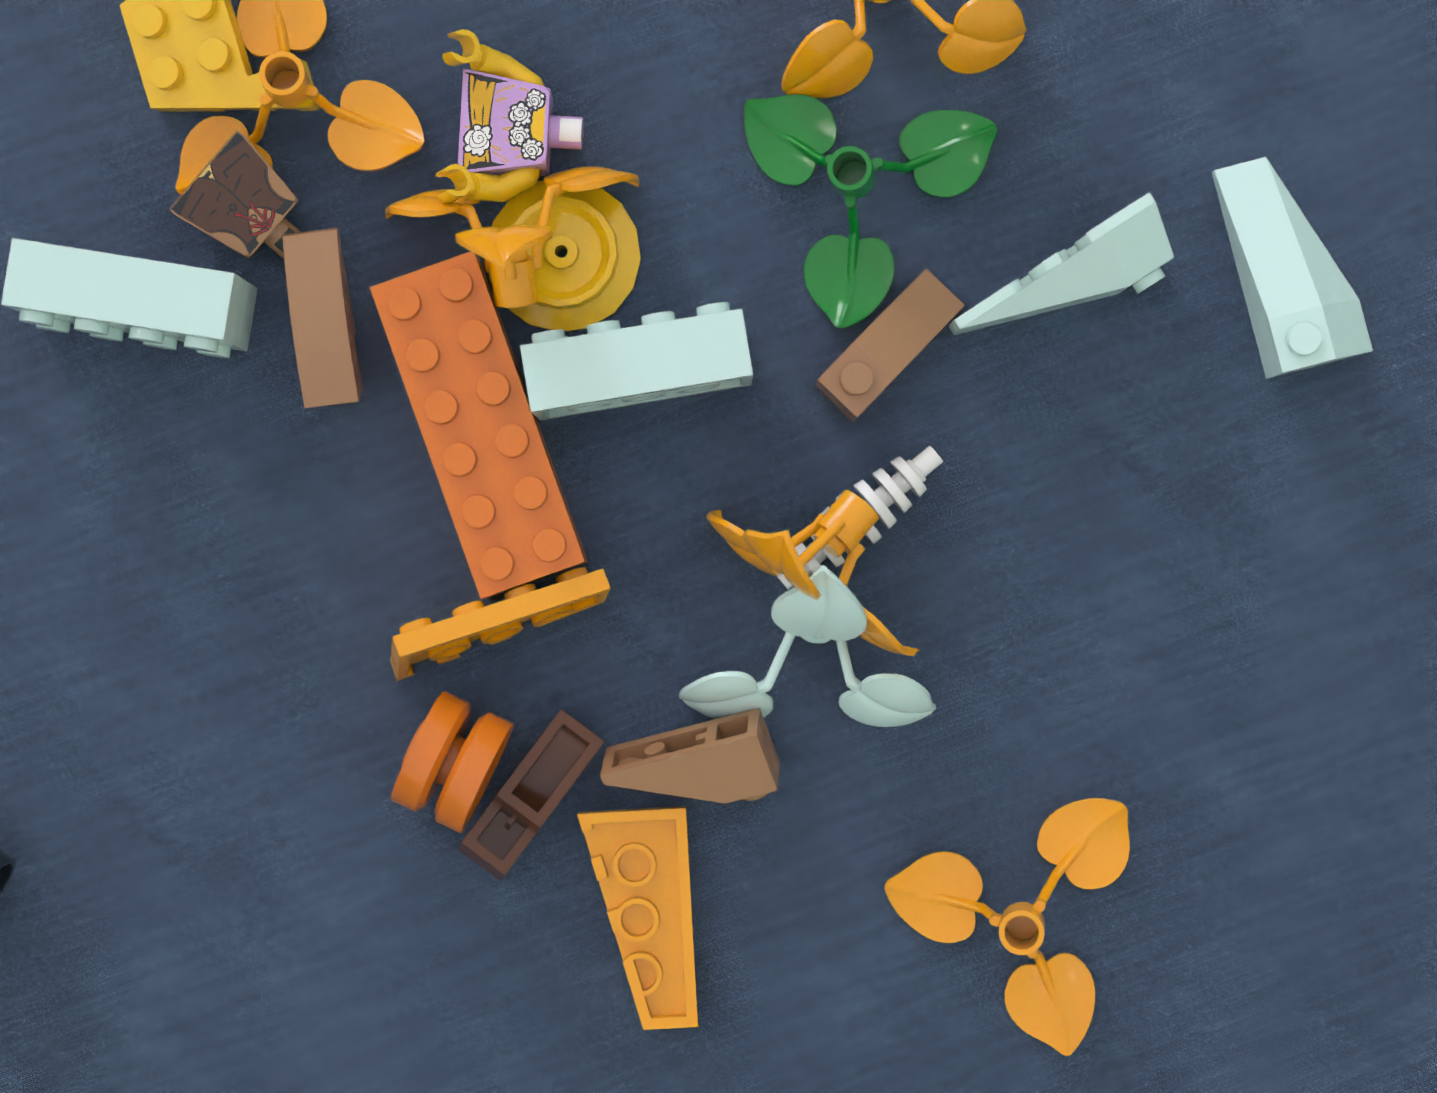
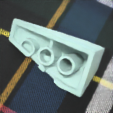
[1212,157,1373,379]
[948,192,1174,335]

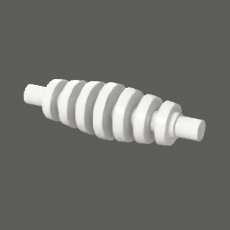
[776,445,943,590]

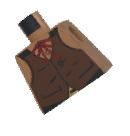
[169,130,301,259]

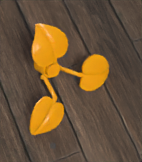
[175,0,424,195]
[781,0,1027,98]
[385,166,639,308]
[706,490,919,656]
[884,798,1130,1056]

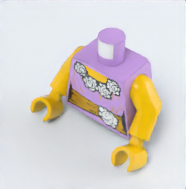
[435,29,584,203]

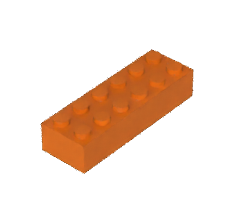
[369,251,589,599]

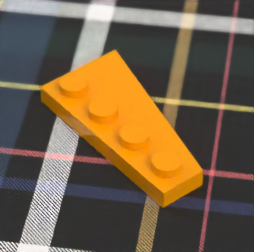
[390,567,611,681]
[577,806,698,1030]

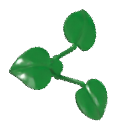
[744,94,997,329]

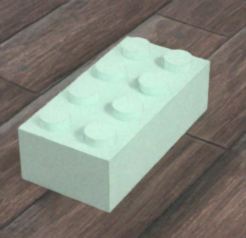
[1,238,258,358]
[520,302,753,420]

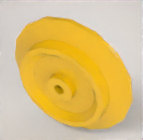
[488,180,641,332]

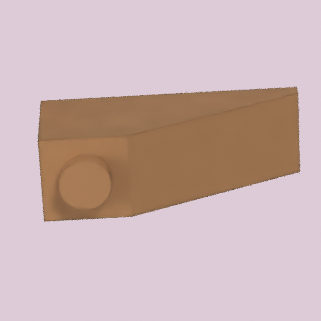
[814,268,965,422]
[600,708,780,804]

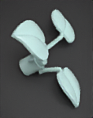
[679,565,936,727]

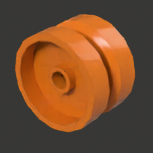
[391,691,514,833]

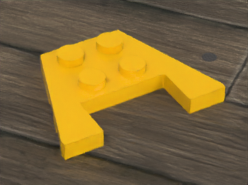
[119,0,321,112]

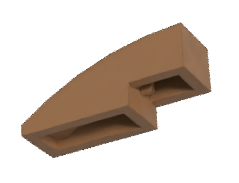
[282,228,363,408]

